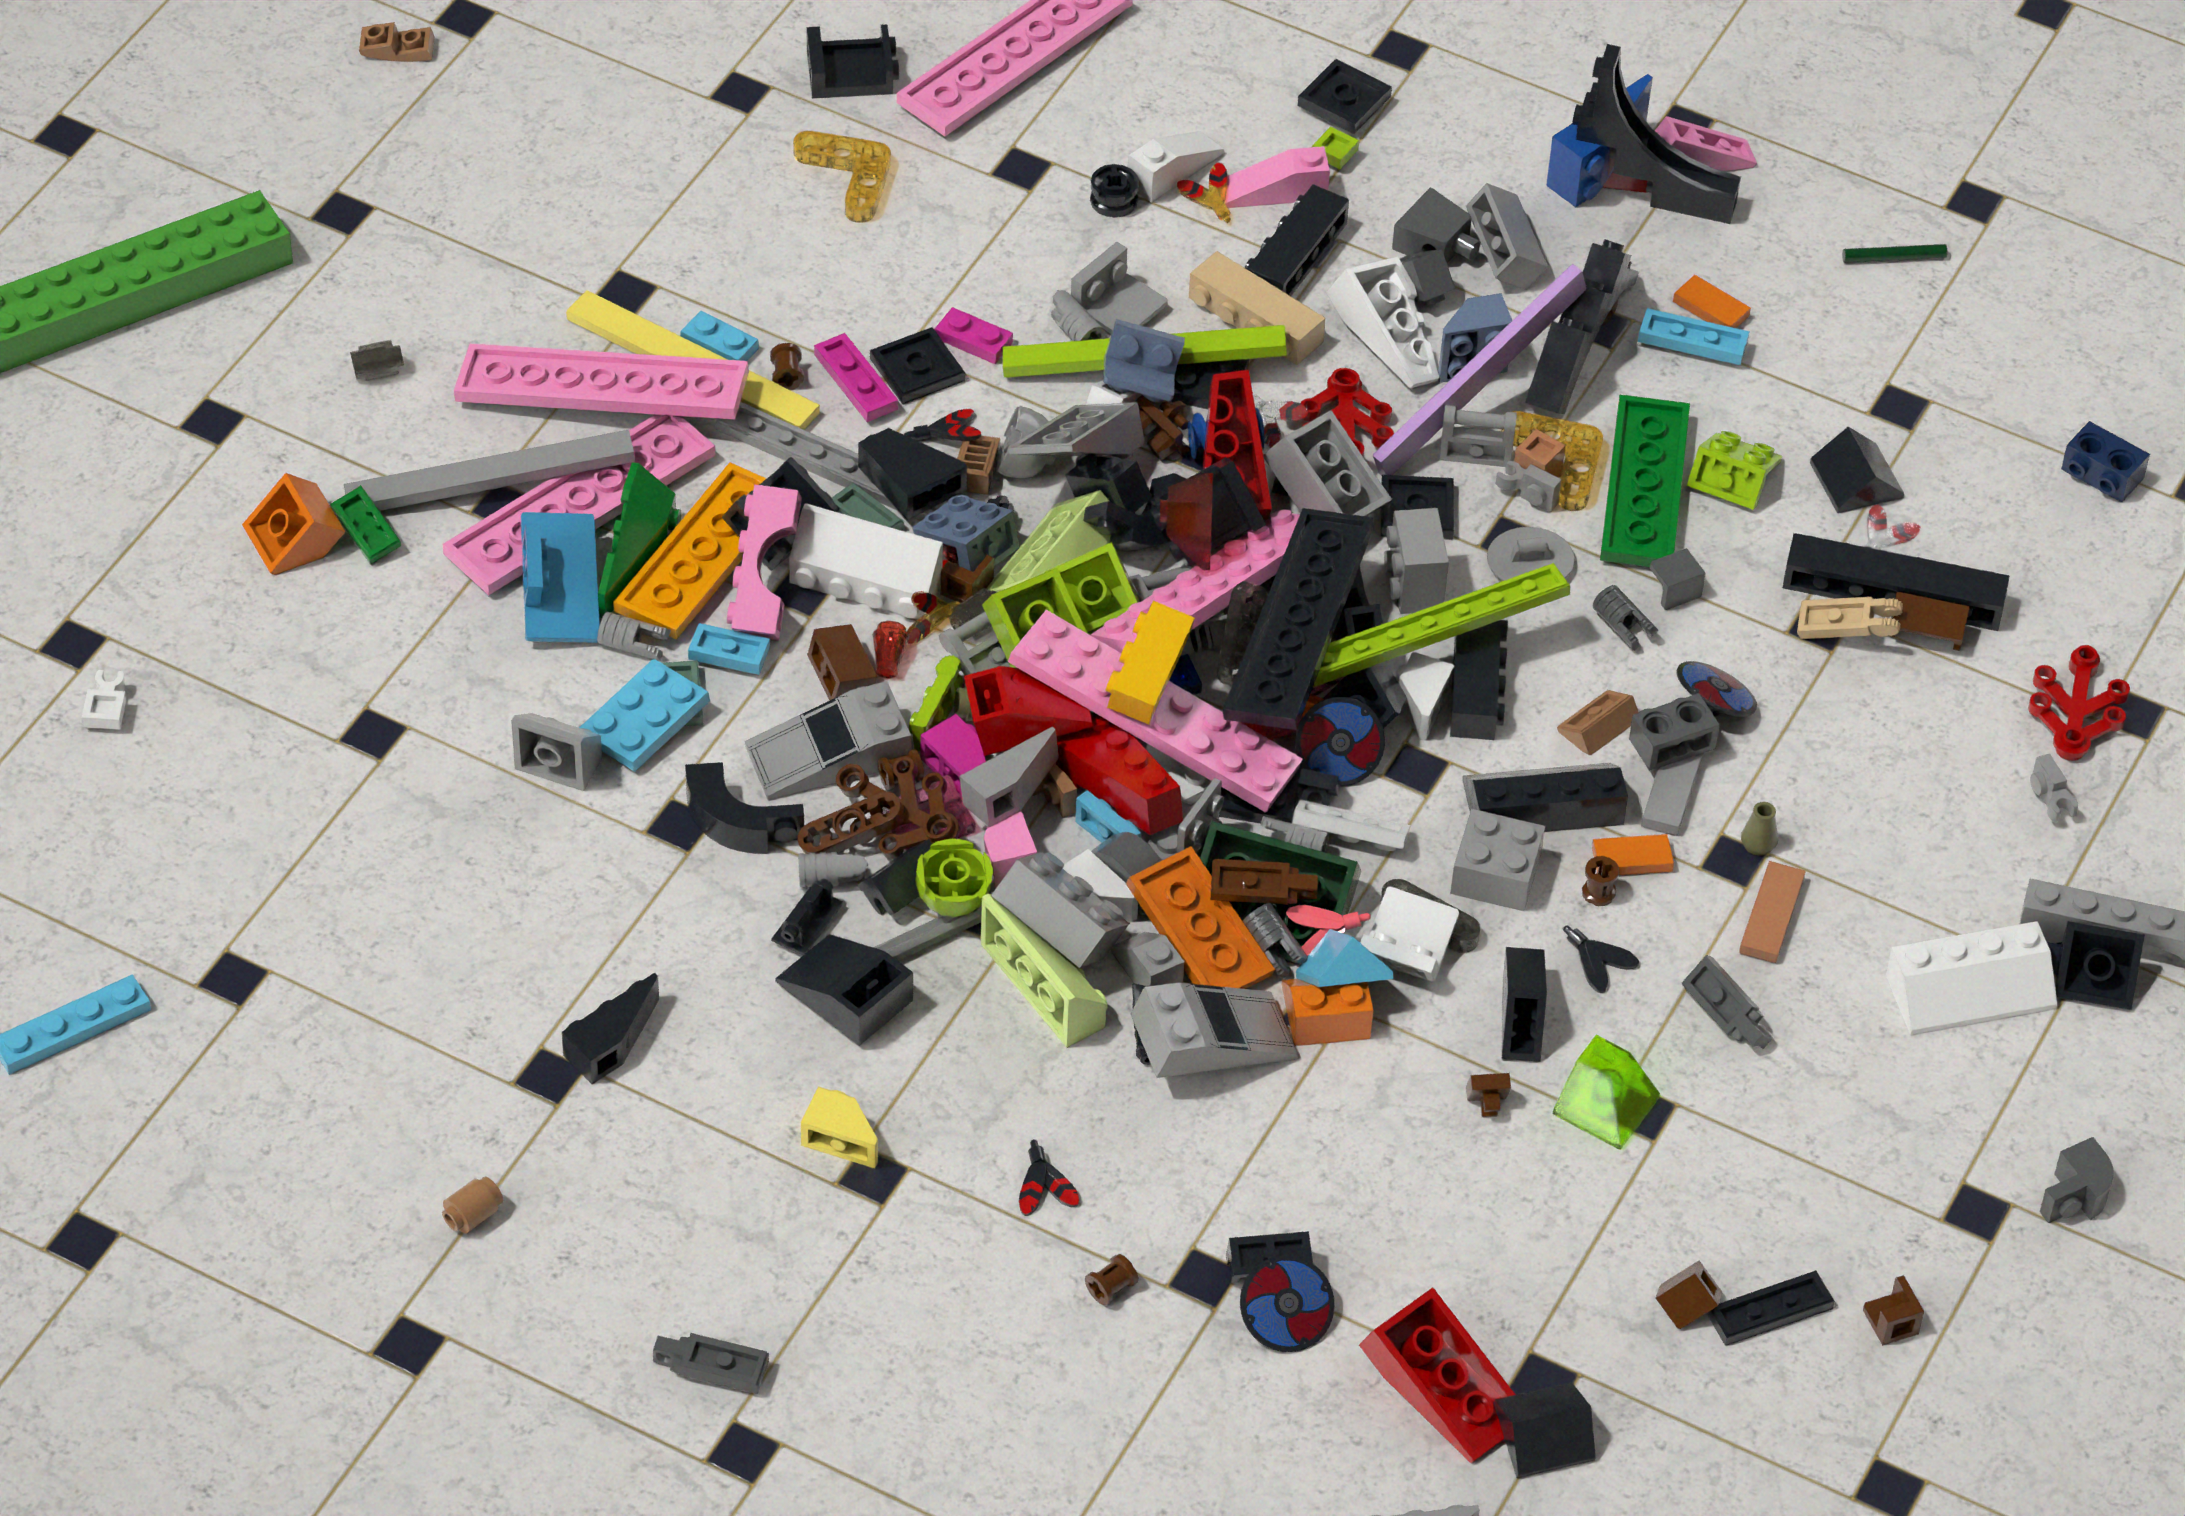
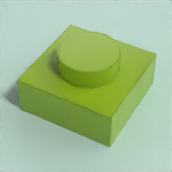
[1312,126,1359,169]

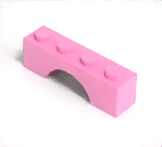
[727,484,802,641]

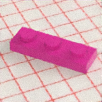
[814,333,898,422]

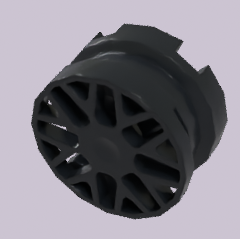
[1090,164,1139,218]

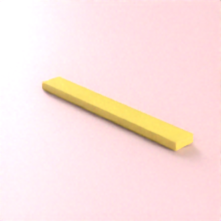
[566,290,820,430]

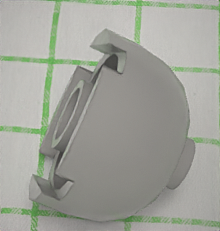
[995,405,1056,479]

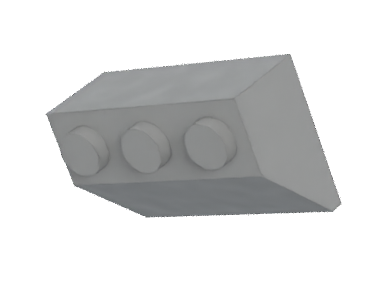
[1263,410,1392,517]

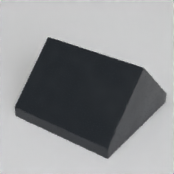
[1810,426,1904,513]
[2055,921,2145,1010]
[1493,1382,1596,1478]

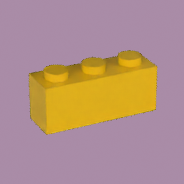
[1105,601,1195,725]

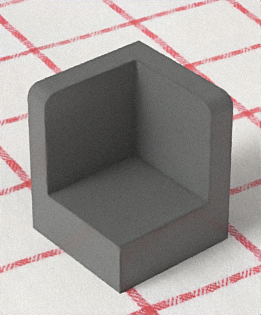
[1650,548,1706,610]

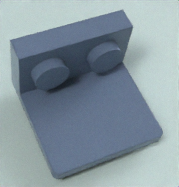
[1103,319,1185,402]
[913,495,1019,572]

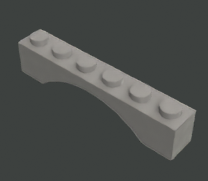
[2019,878,2185,960]

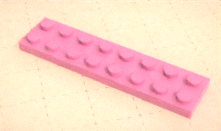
[897,0,1133,136]
[454,344,749,419]
[443,414,716,595]
[1091,510,1300,653]
[1008,610,1303,812]

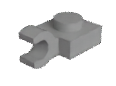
[1495,460,1561,512]
[2030,753,2078,822]

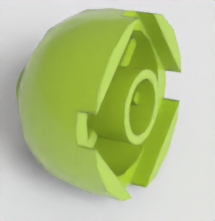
[916,838,993,917]

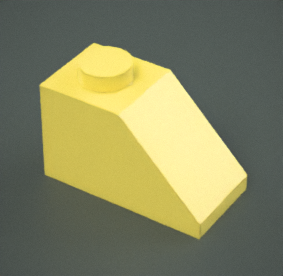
[801,1087,878,1169]

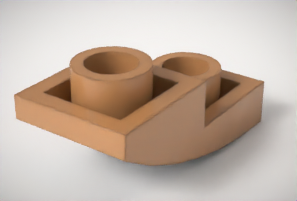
[359,22,435,62]
[1032,764,1077,818]

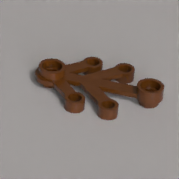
[836,757,960,859]

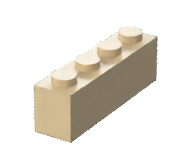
[1189,251,1326,365]

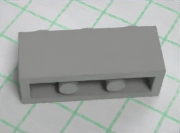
[1466,183,1548,290]

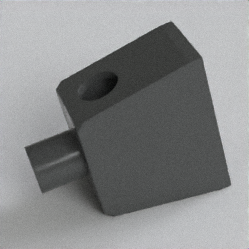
[1392,187,1481,263]

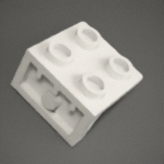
[1360,887,1459,982]

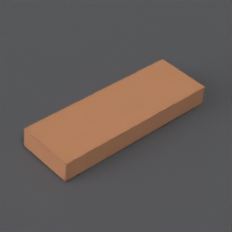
[1739,861,1806,963]

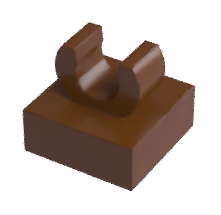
[1466,1073,1511,1117]

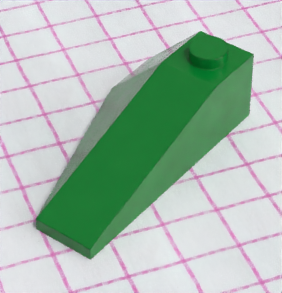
[598,462,681,618]

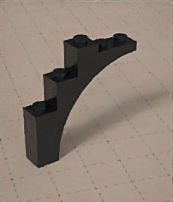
[1572,44,1741,224]
[1525,239,1639,414]

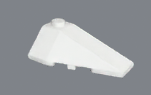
[1326,257,1439,388]

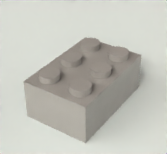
[991,852,1130,968]

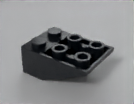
[775,934,913,1046]

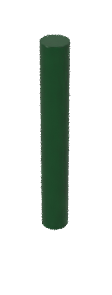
[1842,244,1947,263]

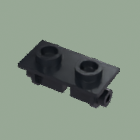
[771,879,843,955]

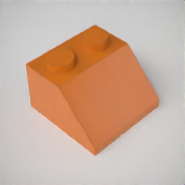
[242,473,345,575]
[1281,979,1373,1046]

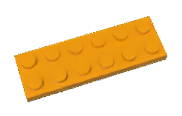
[613,462,767,640]

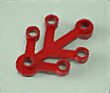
[1300,368,1394,456]
[2028,645,2130,761]

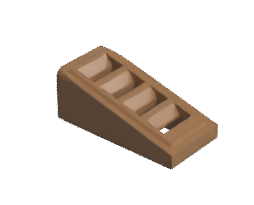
[957,435,1000,495]

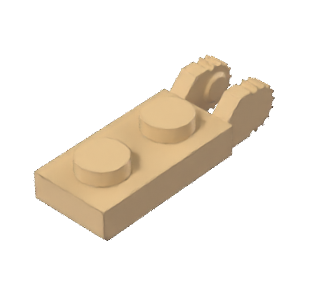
[1797,597,1903,639]

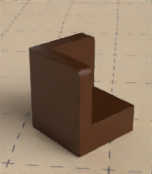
[940,555,994,609]
[1656,1260,1722,1329]
[1863,1275,1924,1346]

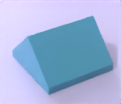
[1296,929,1393,987]

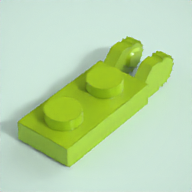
[909,655,963,751]

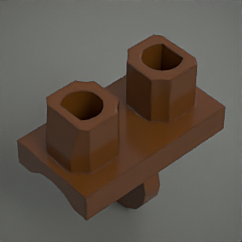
[1135,394,1190,461]

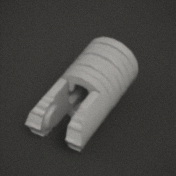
[1051,290,1105,341]
[597,612,671,660]
[1261,816,1329,853]
[798,852,868,888]

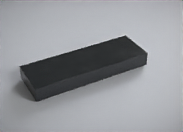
[1707,1270,1835,1346]

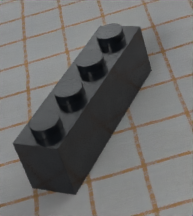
[1245,184,1349,296]
[1450,620,1508,740]

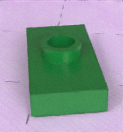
[330,485,401,565]

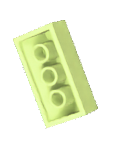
[980,490,1111,602]
[981,893,1108,1048]

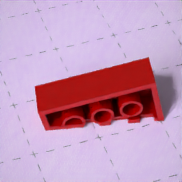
[1203,370,1272,520]
[1055,712,1183,835]

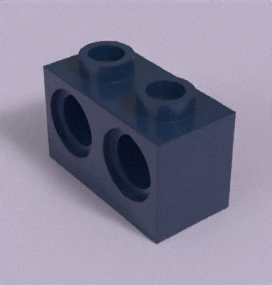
[2061,421,2150,502]

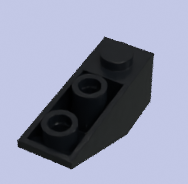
[562,973,659,1084]

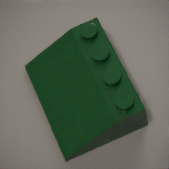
[1200,821,1361,965]

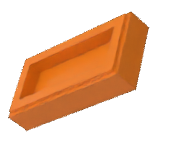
[1673,275,1751,328]
[1592,834,1674,875]

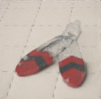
[1253,394,1308,448]
[1864,505,1921,550]

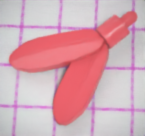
[1286,905,1371,956]

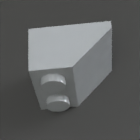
[511,713,602,791]

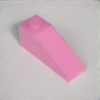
[1655,116,1757,171]
[1221,146,1330,208]
[984,810,1037,889]

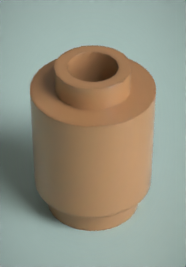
[442,1177,503,1233]

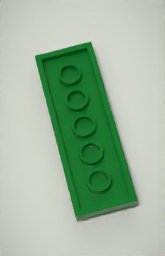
[1600,394,1690,567]

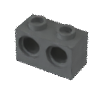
[1629,693,1720,771]

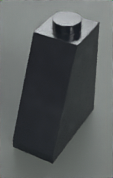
[858,428,967,520]
[1501,947,1547,1061]

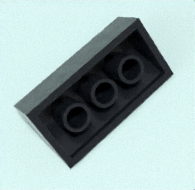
[1462,763,1628,832]

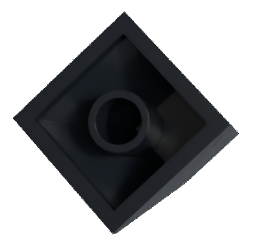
[1322,664,1406,729]

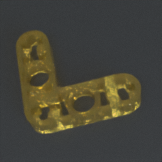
[793,131,891,223]
[1500,411,1603,511]

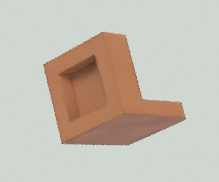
[1514,429,1566,478]

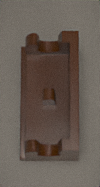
[1888,592,1969,651]
[807,624,877,701]

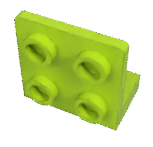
[1687,431,1783,510]

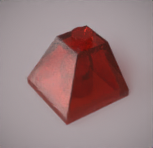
[1160,473,1213,570]

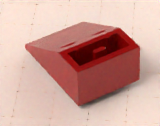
[964,666,1093,756]

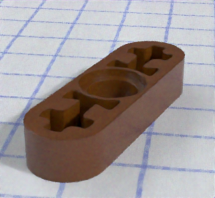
[798,792,906,854]

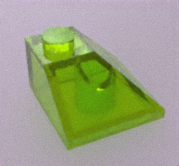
[1553,1035,1660,1150]

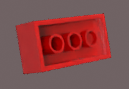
[1359,1287,1516,1463]

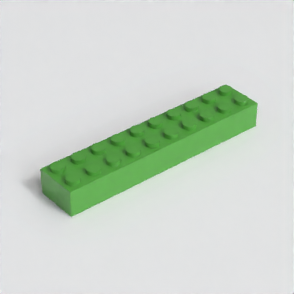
[0,190,293,373]

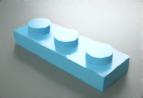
[1638,308,1750,365]

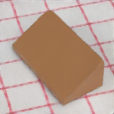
[1557,690,1639,755]

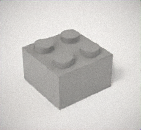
[1384,508,1449,614]
[1450,809,1545,911]

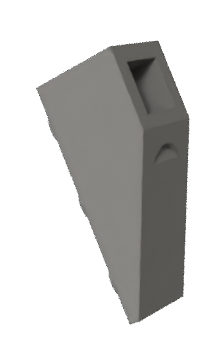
[959,727,1059,827]

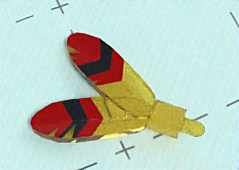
[1177,163,1231,223]
[904,591,967,644]

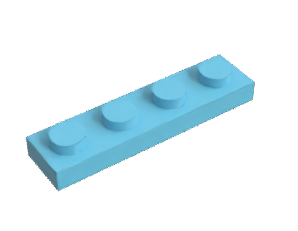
[0,974,151,1075]

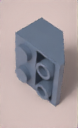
[1438,293,1512,383]

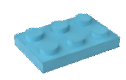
[579,658,710,772]

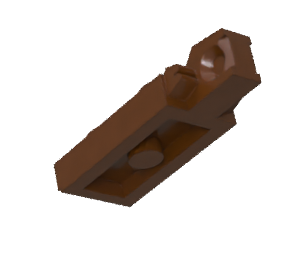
[1210,859,1318,904]

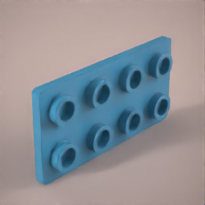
[521,512,599,643]

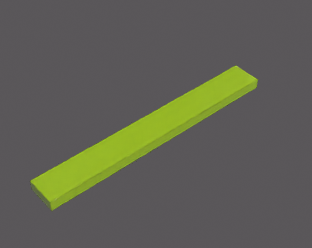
[1003,325,1287,378]
[1313,563,1570,687]

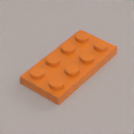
[1126,846,1275,989]

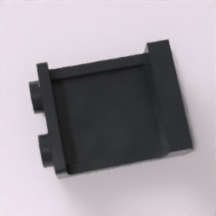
[806,24,899,99]
[722,457,839,571]
[1150,457,1266,567]

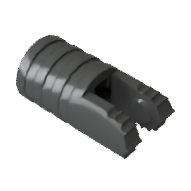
[1593,585,1658,651]
[1243,903,1308,979]

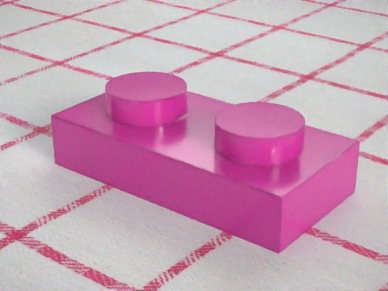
[934,307,1013,364]

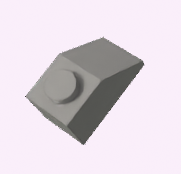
[1111,932,1184,986]

